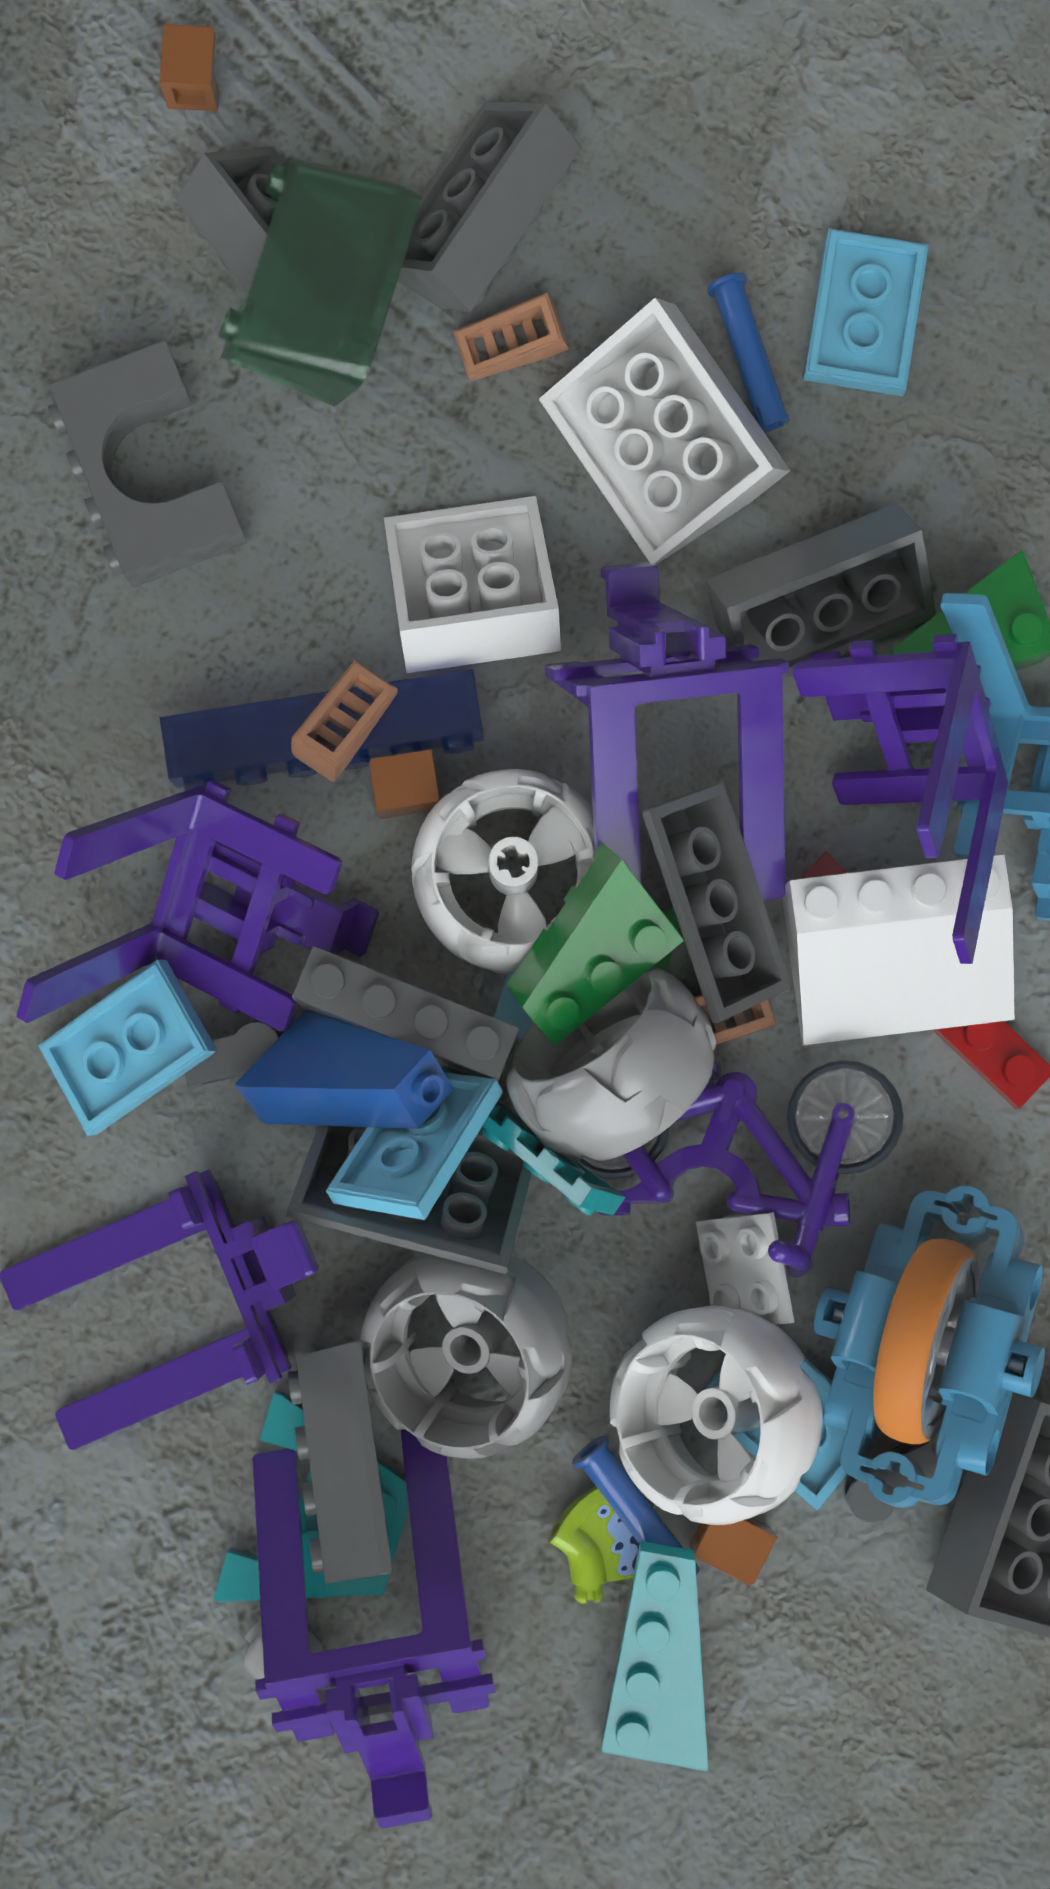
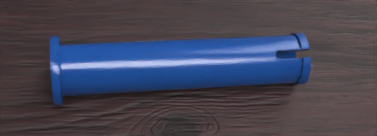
[707,273,790,432]
[572,1436,700,1576]

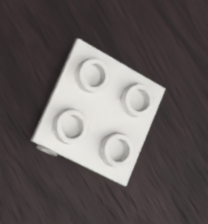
[696,1212,794,1324]

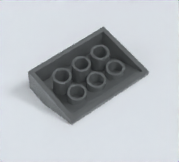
[286,1126,532,1274]
[926,1392,1050,1638]

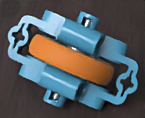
[814,1186,1045,1508]

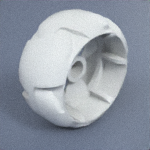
[411,769,595,974]
[610,1305,822,1525]

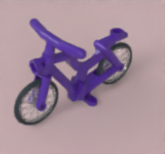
[579,1059,904,1278]

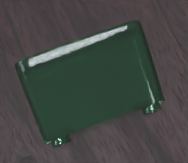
[219,157,422,407]

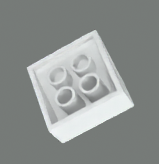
[384,496,561,674]

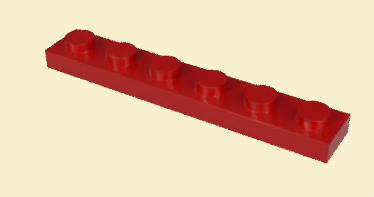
[799,852,1050,1109]

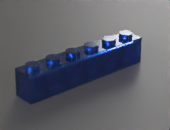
[159,669,484,791]

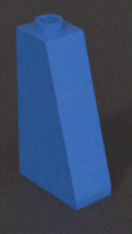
[234,1010,454,1129]

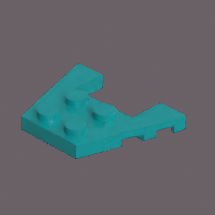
[213,1390,409,1602]

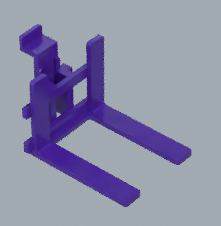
[545,562,789,901]
[792,634,1008,964]
[16,780,379,1031]
[0,1170,319,1450]
[252,1429,496,1828]

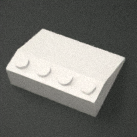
[539,298,790,565]
[782,854,1015,1046]

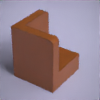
[159,24,219,111]
[369,749,440,819]
[689,1517,777,1586]

